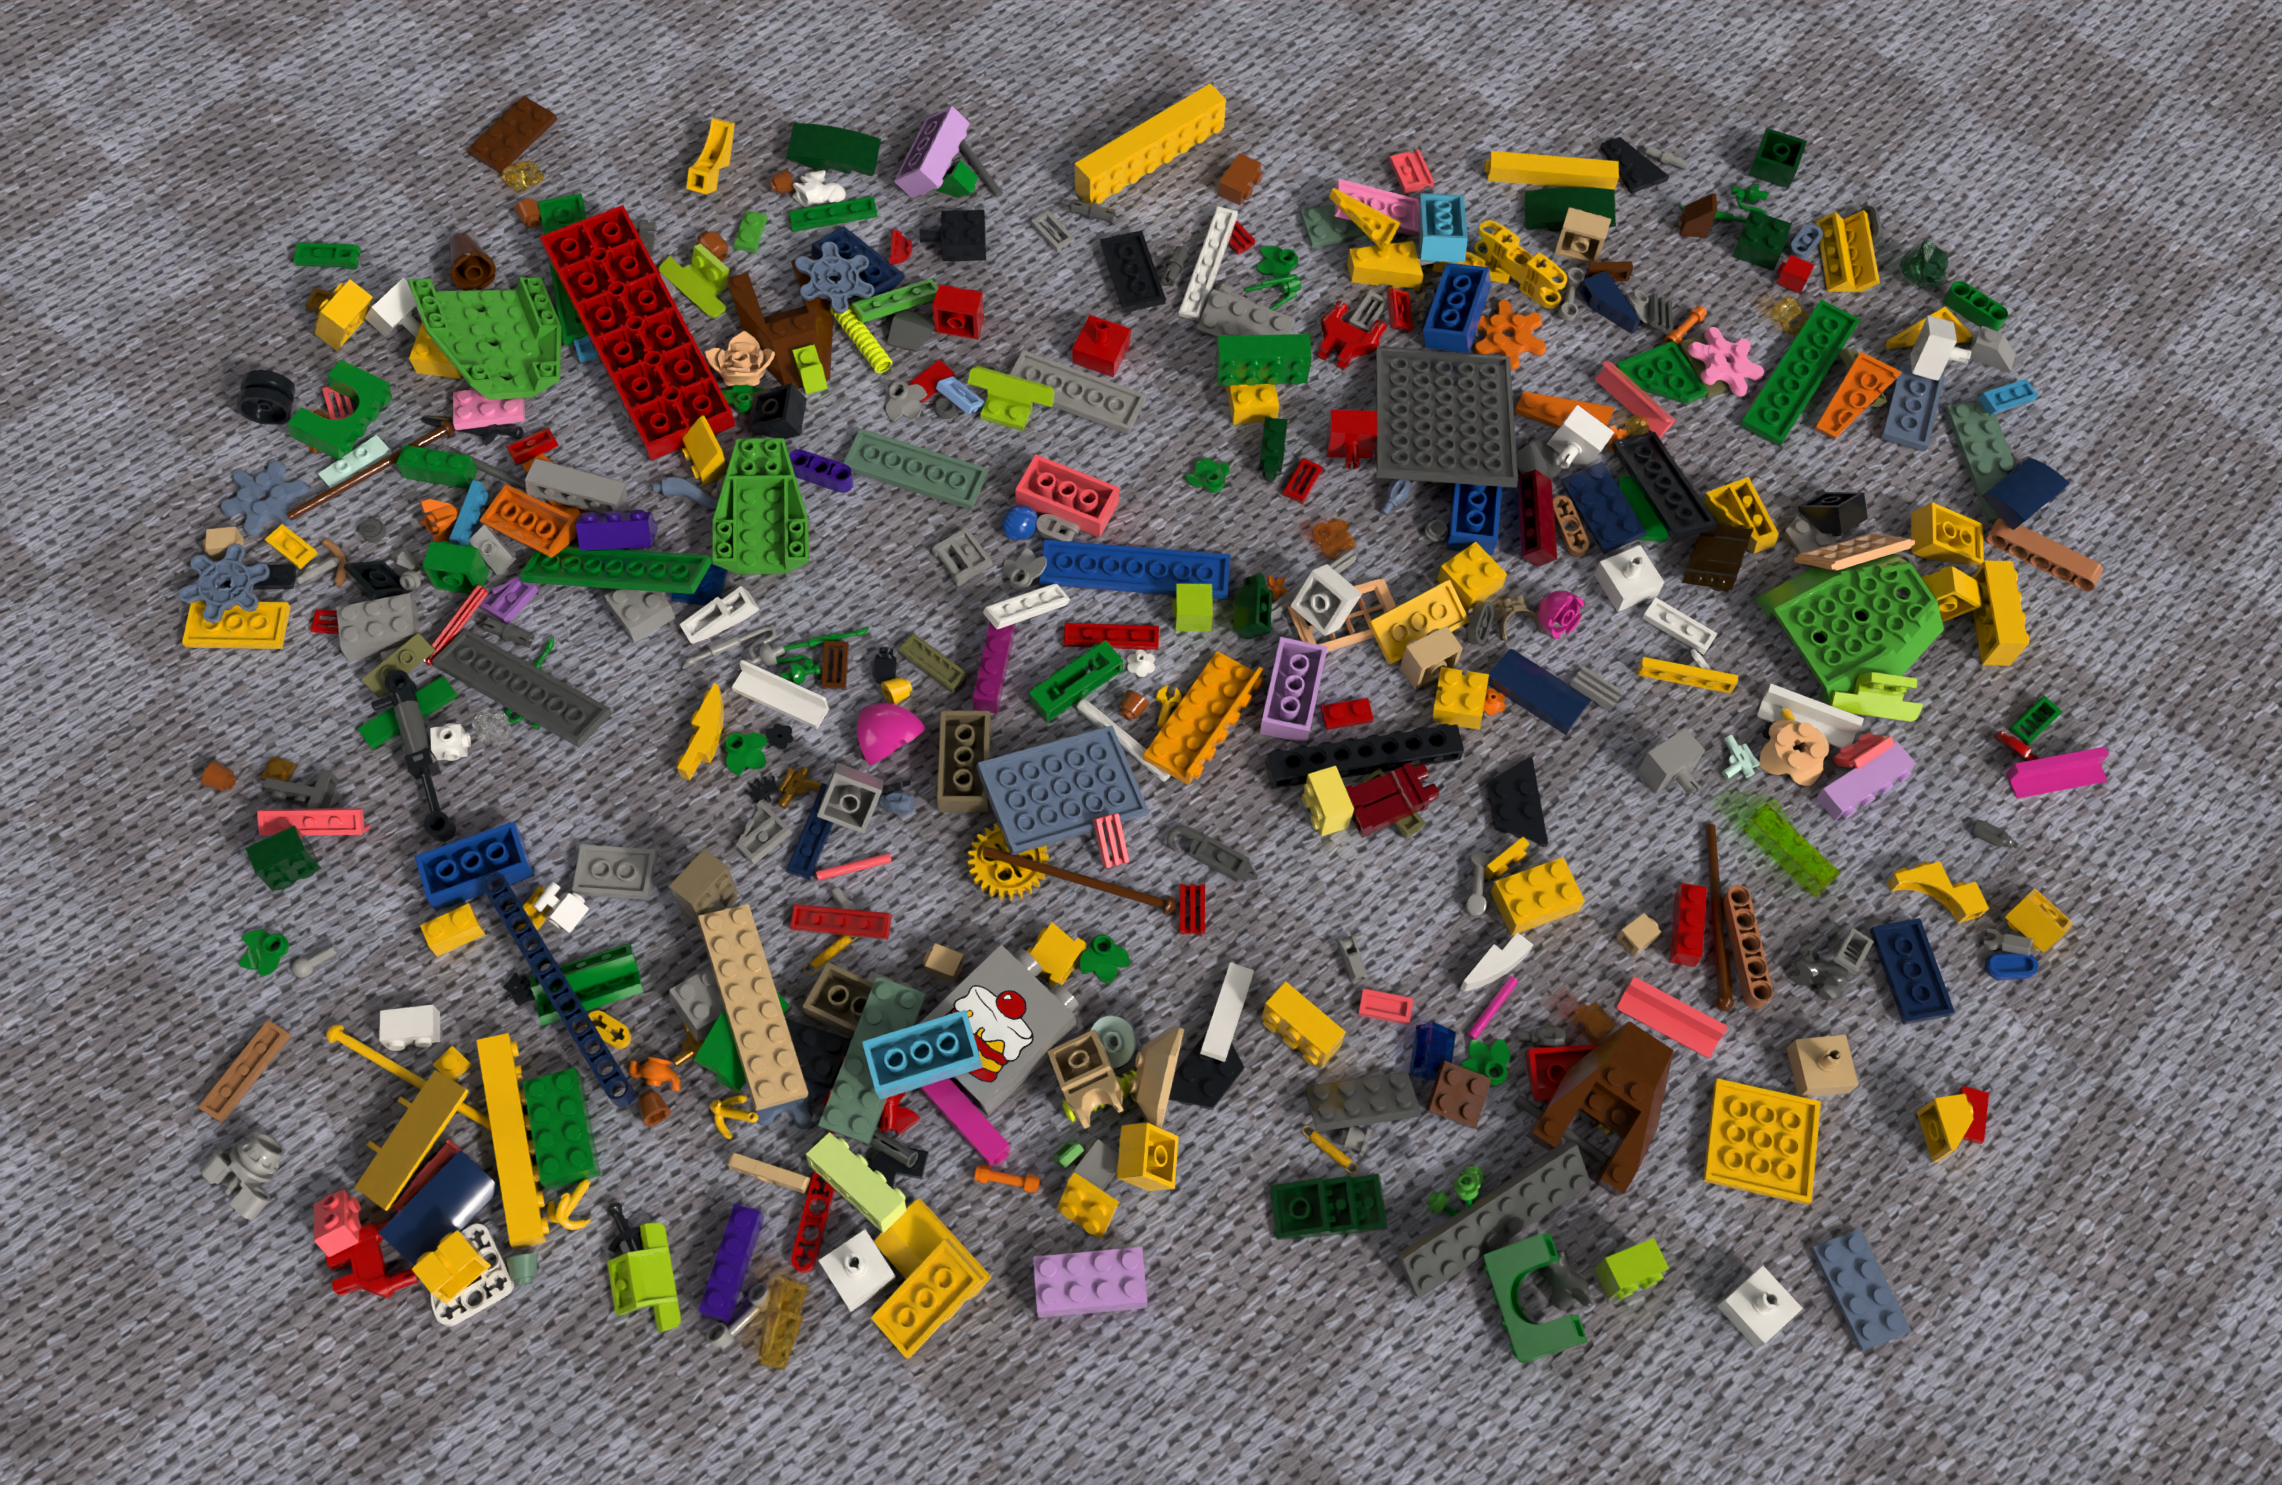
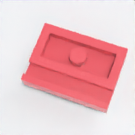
[1389,149,1434,194]
[1833,733,1895,769]

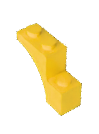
[686,118,735,195]
[1887,861,1989,923]

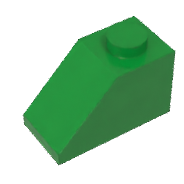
[932,160,978,198]

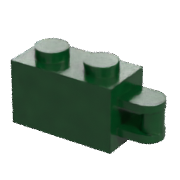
[1259,417,1288,482]
[1233,573,1272,639]

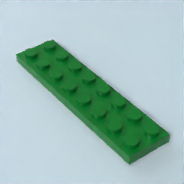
[538,193,587,345]
[1740,299,1861,446]
[519,546,712,594]

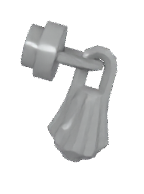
[395,551,428,590]

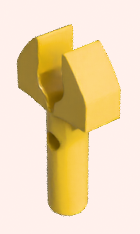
[1156,685,1182,729]

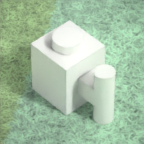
[533,882,589,933]

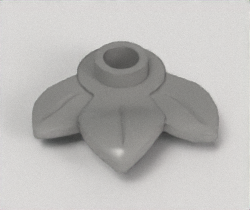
[1627,290,1659,324]
[886,382,927,422]
[1003,547,1047,590]

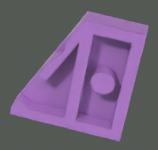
[478,576,539,624]

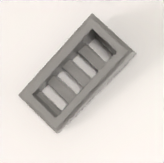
[1833,927,1874,975]

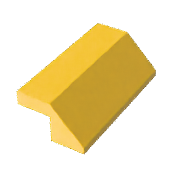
[1816,210,1880,292]
[874,1198,991,1322]

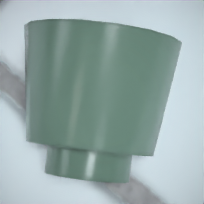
[506,1253,538,1286]

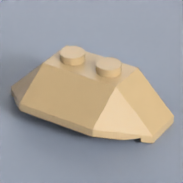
[1129,1025,1184,1129]

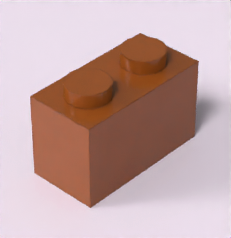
[1218,153,1263,206]

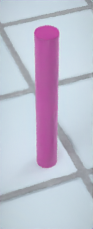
[1467,976,1518,1040]

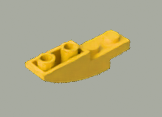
[677,683,724,781]

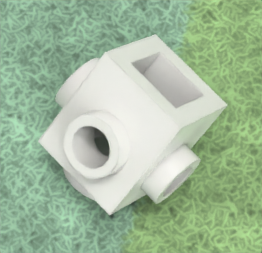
[430,723,471,761]

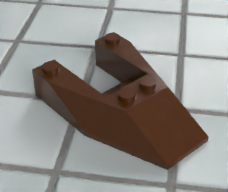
[727,255,833,389]
[1526,1021,1674,1197]

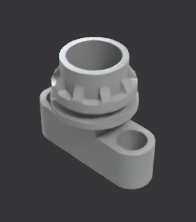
[200,1132,285,1220]

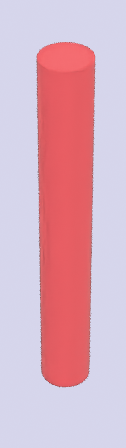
[816,853,892,881]

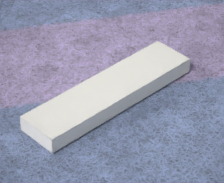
[983,584,1070,629]
[1200,962,1254,1062]

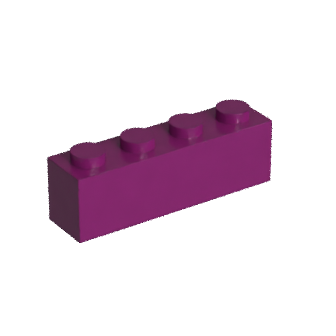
[973,622,1016,714]

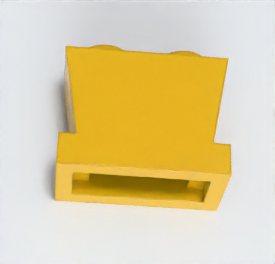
[1027,922,1086,987]

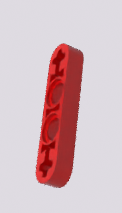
[791,1172,835,1273]

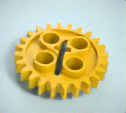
[967,823,1049,901]

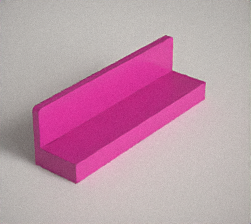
[2006,746,2109,799]

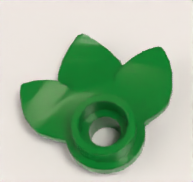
[1256,246,1298,279]
[721,384,765,414]
[1184,458,1230,493]
[724,733,768,776]
[238,930,289,977]
[1079,934,1130,985]
[1461,1039,1510,1086]

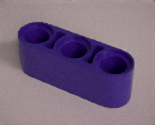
[789,449,854,493]

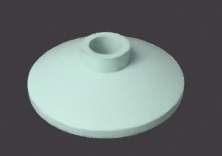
[1090,1016,1136,1068]

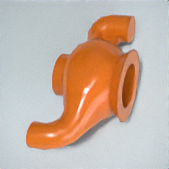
[628,1056,681,1092]

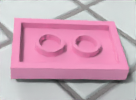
[453,389,525,430]

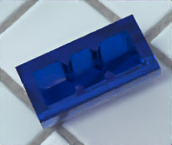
[1409,1022,1456,1081]

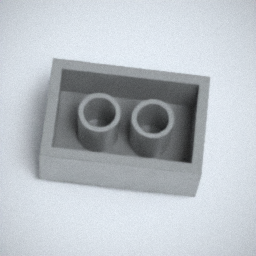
[336,593,420,662]

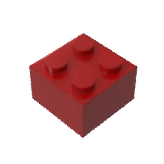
[933,285,984,340]

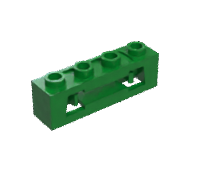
[1029,640,1123,723]

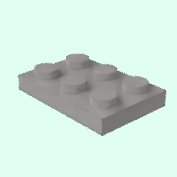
[572,844,657,900]

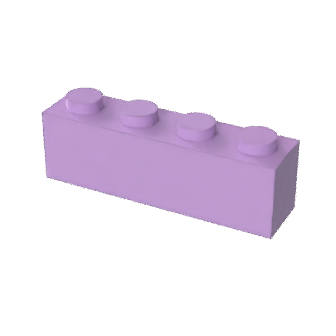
[1816,741,1917,821]

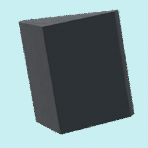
[344,560,411,601]

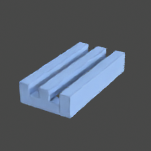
[936,376,985,414]

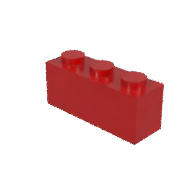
[1669,883,1707,967]

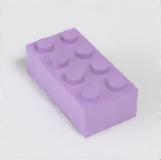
[894,106,970,198]
[1260,637,1328,744]
[1033,1247,1147,1318]

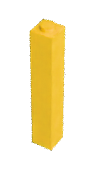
[1484,151,1619,190]

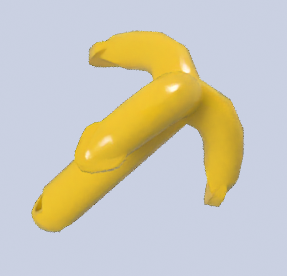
[709,1094,759,1139]
[547,1179,591,1230]

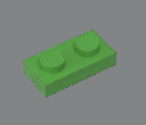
[734,211,768,253]

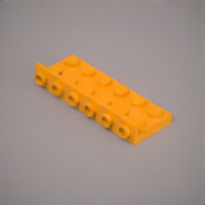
[1143,651,1265,785]

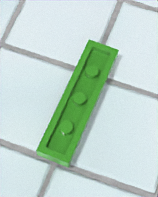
[852,278,938,323]

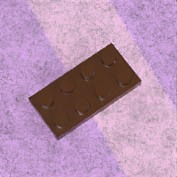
[467,96,558,174]

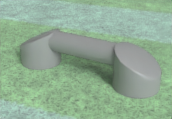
[1558,267,1585,321]
[1465,851,1490,918]
[706,1283,772,1347]

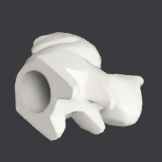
[793,170,846,207]

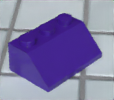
[576,510,658,551]

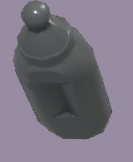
[1971,820,2019,849]

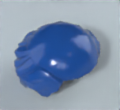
[1001,504,1037,541]

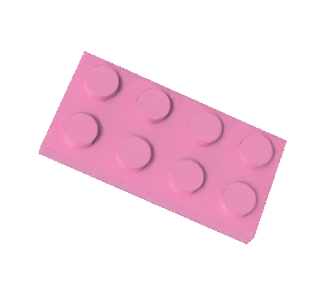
[1335,179,1419,236]

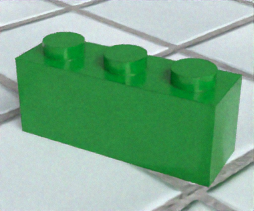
[397,445,478,489]

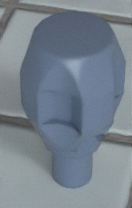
[1380,479,1411,516]
[877,790,915,814]

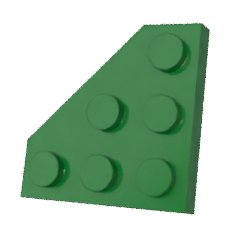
[1616,341,1708,404]

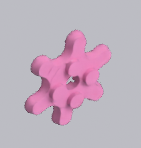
[1687,327,1764,396]

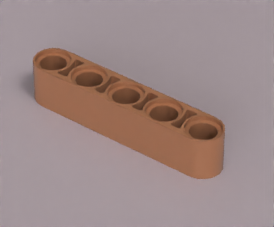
[1987,518,2103,591]
[1722,885,1773,1010]

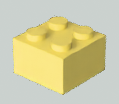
[1302,766,1354,836]

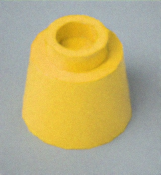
[881,677,912,705]

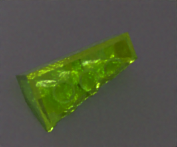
[1742,798,1841,898]

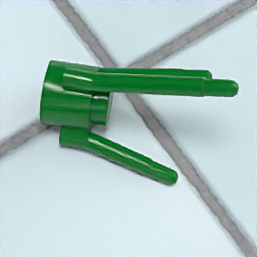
[1244,274,1301,311]

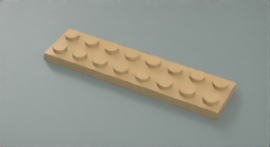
[698,904,808,1111]

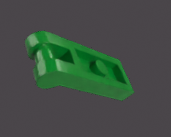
[293,243,361,270]

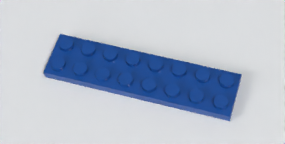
[1040,540,1231,600]

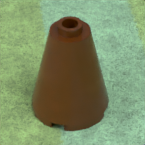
[450,233,496,291]

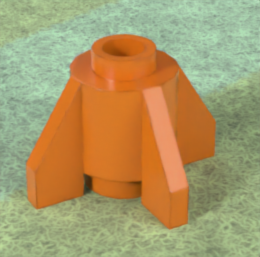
[419,499,460,543]

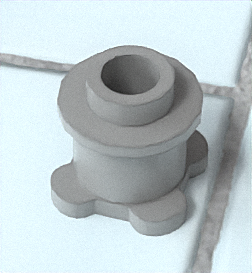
[1339,1127,1372,1157]

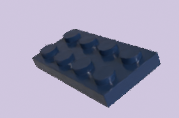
[1561,461,1646,554]
[1869,918,1955,1025]

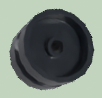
[237,370,295,425]

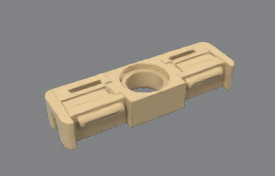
[727,1152,811,1195]

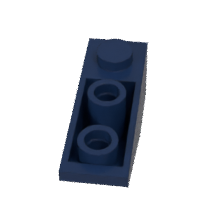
[1580,271,1640,334]

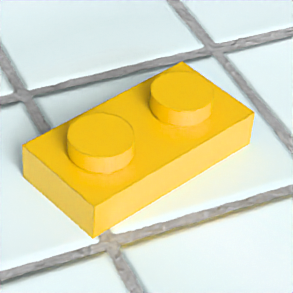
[264,524,318,570]
[1484,837,1530,881]

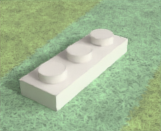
[1642,597,1718,655]

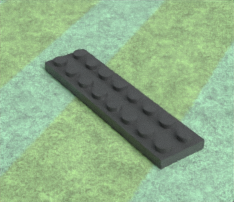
[432,629,612,748]
[1397,1140,1591,1299]

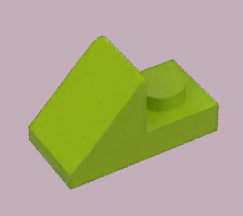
[793,344,828,395]

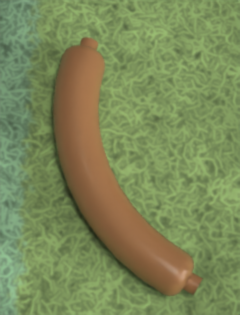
[321,538,347,587]

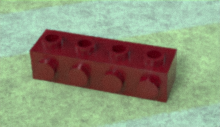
[1517,469,1557,567]

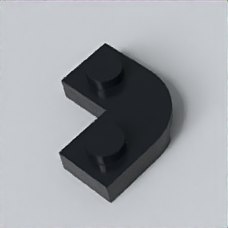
[870,1147,929,1189]

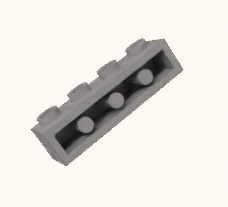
[525,458,627,514]

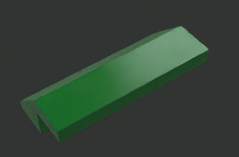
[530,942,644,1026]
[694,991,789,1093]

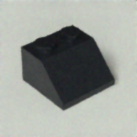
[747,383,807,439]
[1798,492,1868,537]

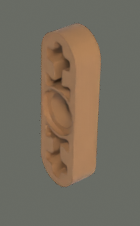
[1553,496,1589,557]

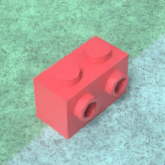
[314,1189,361,1257]

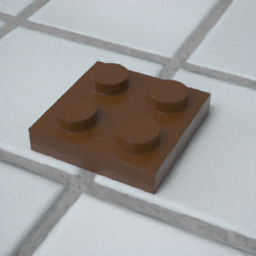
[1425,1061,1491,1129]

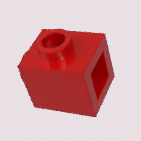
[1777,254,1815,294]

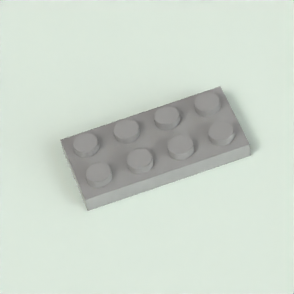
[1196,289,1295,339]

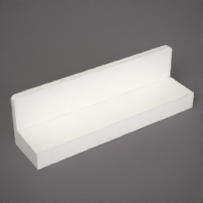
[732,660,829,729]
[1757,684,1864,749]

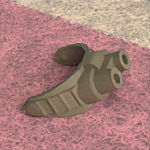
[1500,596,1544,641]

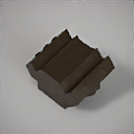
[1682,522,1754,592]

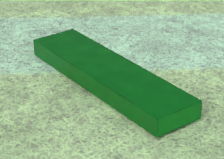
[788,196,878,232]
[358,676,458,750]

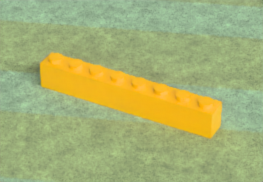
[476,1033,550,1250]

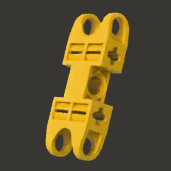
[1473,220,1567,309]

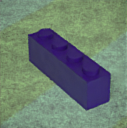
[698,1204,764,1324]

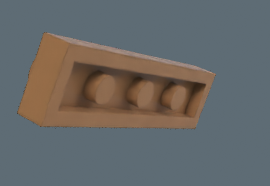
[198,1019,292,1123]

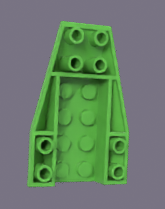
[713,438,809,575]

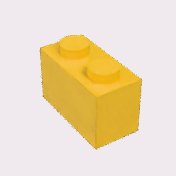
[420,903,486,957]

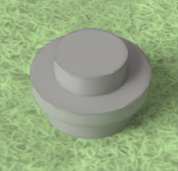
[1425,520,1448,542]

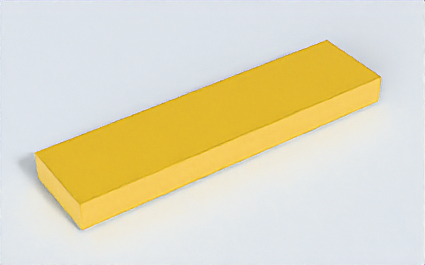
[1637,657,1738,693]

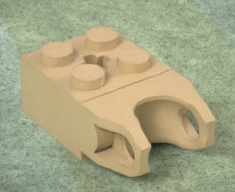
[1047,1029,1124,1129]

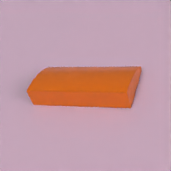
[479,484,577,558]

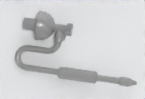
[682,627,785,669]

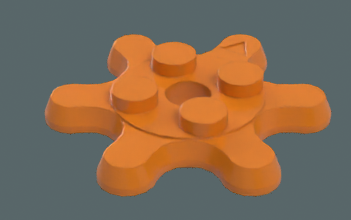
[1473,300,1546,370]

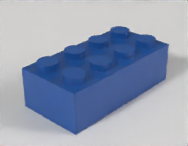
[1423,263,1491,353]
[1447,483,1502,555]
[415,821,535,911]

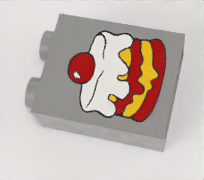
[919,945,1079,1116]

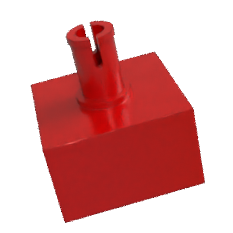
[1073,315,1131,378]
[1327,410,1378,469]

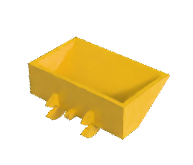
[354,1070,470,1211]

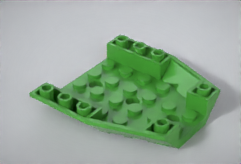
[407,277,561,400]
[1755,554,1944,705]

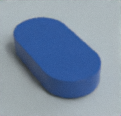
[1985,953,2038,980]

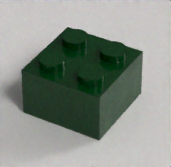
[1749,128,1807,188]
[1732,210,1792,271]
[245,825,321,891]

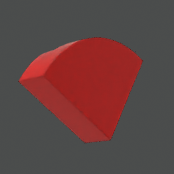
[896,1107,920,1135]

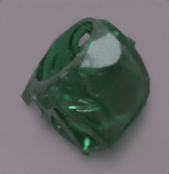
[1900,240,1949,288]

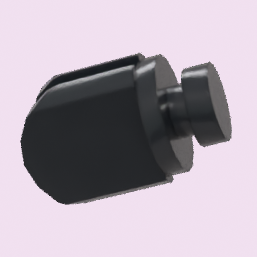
[872,647,897,684]

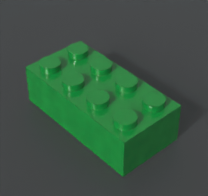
[1215,334,1312,386]
[523,1067,601,1190]

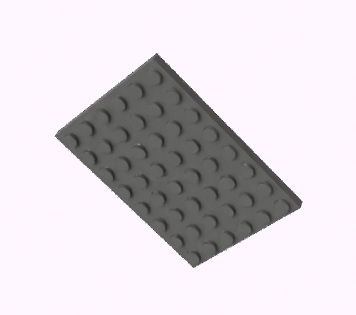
[1376,347,1518,488]

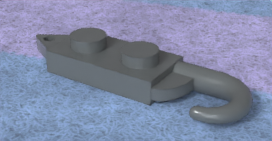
[1166,826,1258,882]

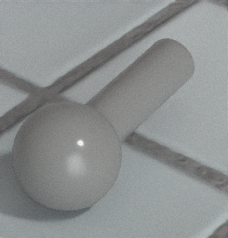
[292,944,339,978]

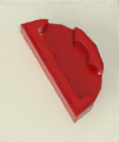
[889,229,913,264]
[1993,731,2038,762]

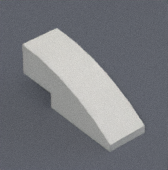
[680,586,760,644]
[1460,932,1533,992]

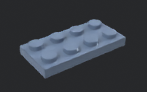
[1881,363,1945,452]
[1810,1229,1912,1352]

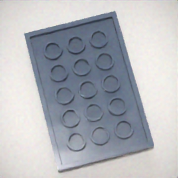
[976,726,1149,855]

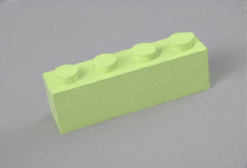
[806,1132,907,1233]

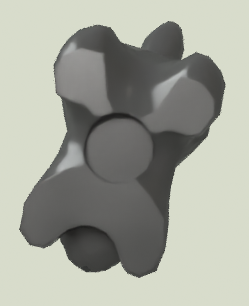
[1789,950,1865,1000]
[1537,1251,1592,1311]

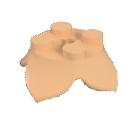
[705,331,775,386]
[1759,719,1829,786]

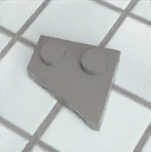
[1783,515,1837,570]
[736,800,792,865]

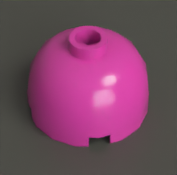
[1537,590,1584,639]

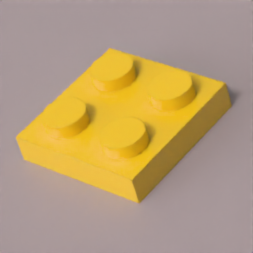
[1056,1172,1120,1240]

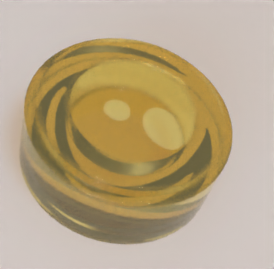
[1626,415,1650,437]

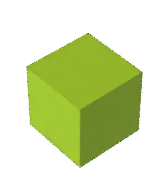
[1172,584,1213,632]

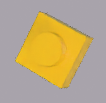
[432,1046,472,1082]

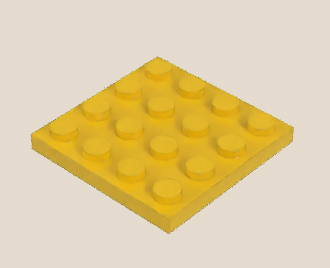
[1703,1078,1821,1205]

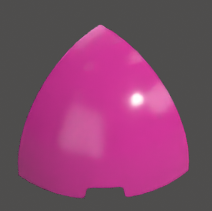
[857,703,926,766]

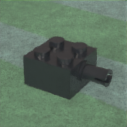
[919,210,986,262]

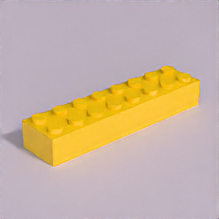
[1075,83,1226,204]

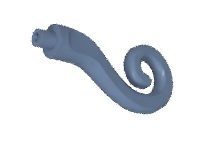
[653,472,727,511]

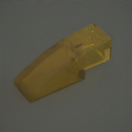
[758,1274,809,1370]

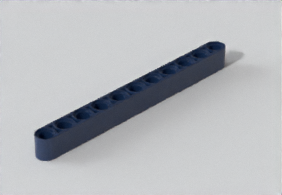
[482,872,635,1107]

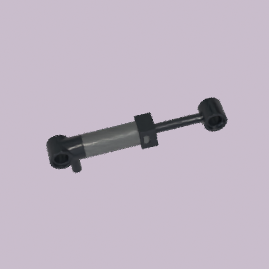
[371,670,456,842]

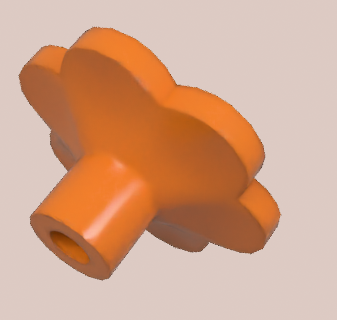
[1483,688,1505,716]

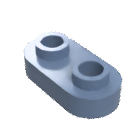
[1788,224,1823,260]

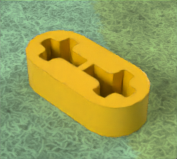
[585,1010,631,1049]

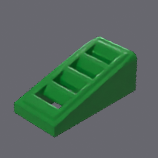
[2010,695,2063,745]

